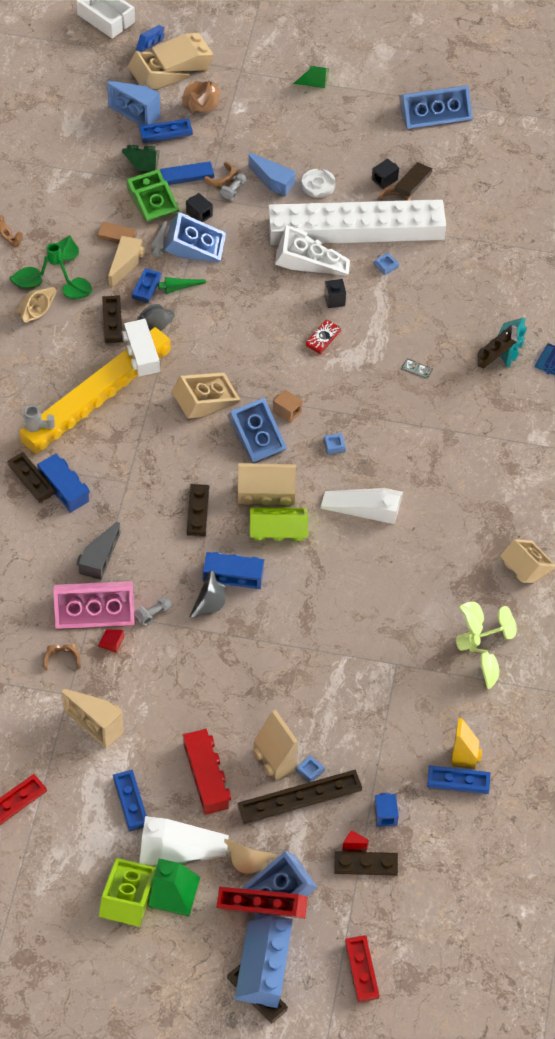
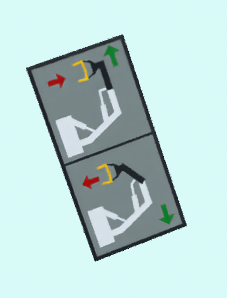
[401,359,433,379]

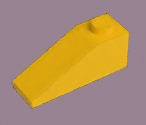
[451,718,482,769]

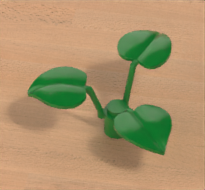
[9,235,92,299]

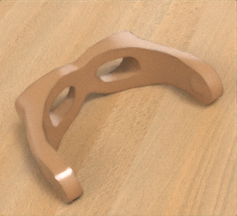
[204,161,238,188]
[377,185,412,201]
[0,215,23,247]
[44,644,81,670]

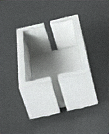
[76,0,135,39]

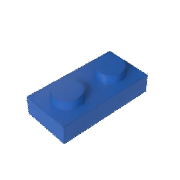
[132,268,162,303]

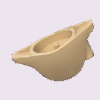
[17,287,57,323]
[224,838,278,874]

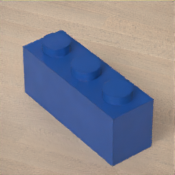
[37,453,90,513]
[203,552,264,589]

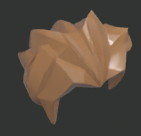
[182,80,221,115]

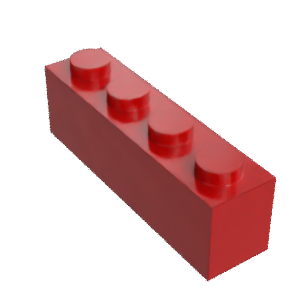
[183,728,232,815]
[216,886,308,919]

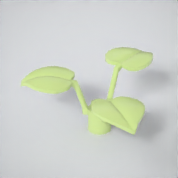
[456,602,517,689]

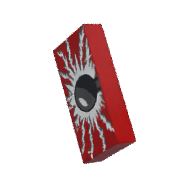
[306,319,341,354]

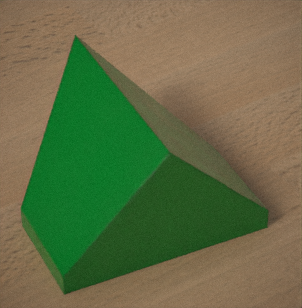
[293,66,329,88]

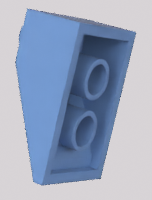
[107,81,161,126]
[164,212,226,262]
[227,397,287,463]
[241,851,318,919]

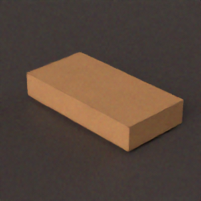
[97,222,137,243]

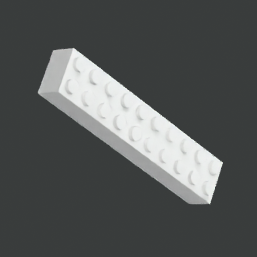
[268,200,446,245]

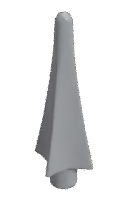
[151,221,167,257]

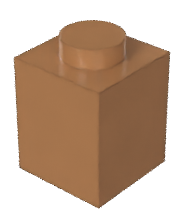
[273,390,302,423]

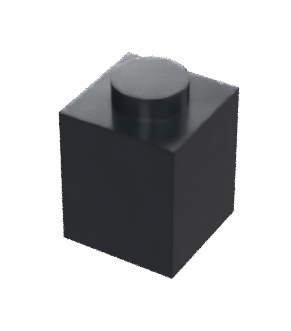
[372,158,399,189]
[186,193,213,222]
[324,279,346,308]

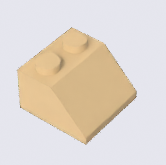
[500,539,555,583]

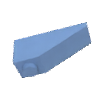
[248,152,296,196]

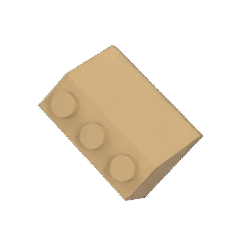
[238,463,296,506]

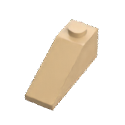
[108,236,145,288]

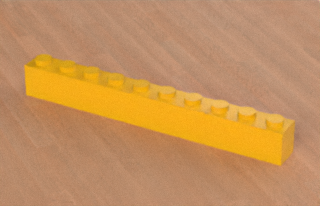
[19,327,171,454]

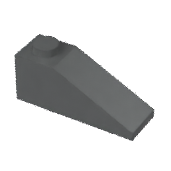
[77,522,121,580]

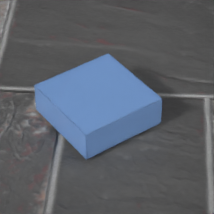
[374,253,399,275]
[323,433,346,455]
[296,755,325,782]

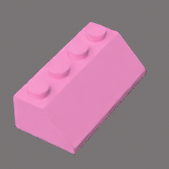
[53,581,135,629]

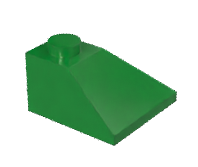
[148,858,200,917]

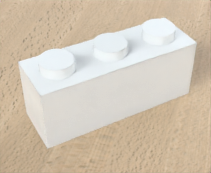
[122,319,160,377]

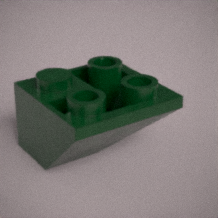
[122,145,160,172]

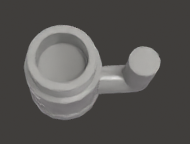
[23,405,55,432]

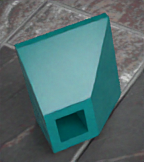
[498,317,527,367]

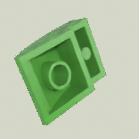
[126,169,179,222]

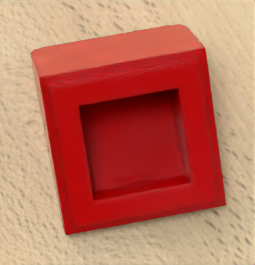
[98,629,124,653]
[342,830,369,852]

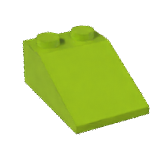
[98,858,156,927]

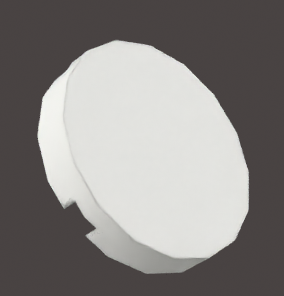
[301,169,335,198]

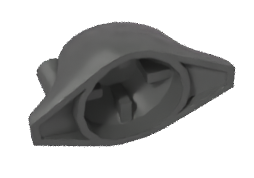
[137,304,175,331]
[189,570,226,618]

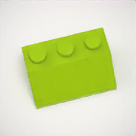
[250,507,308,541]

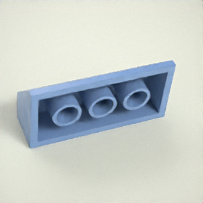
[399,85,473,129]
[234,915,293,1008]

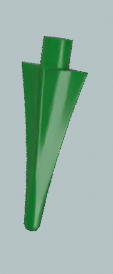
[158,277,206,294]

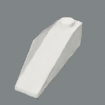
[275,225,350,276]
[321,488,403,524]
[140,816,229,867]

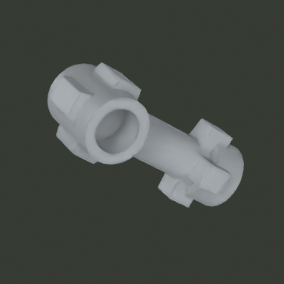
[220,173,247,201]
[135,597,172,626]

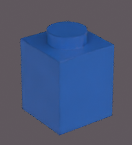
[374,792,399,827]

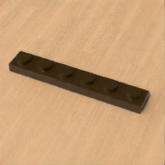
[238,769,362,824]

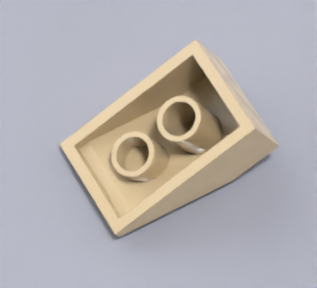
[151,33,213,72]
[128,51,190,89]
[171,373,240,419]
[62,689,124,748]
[253,710,298,781]

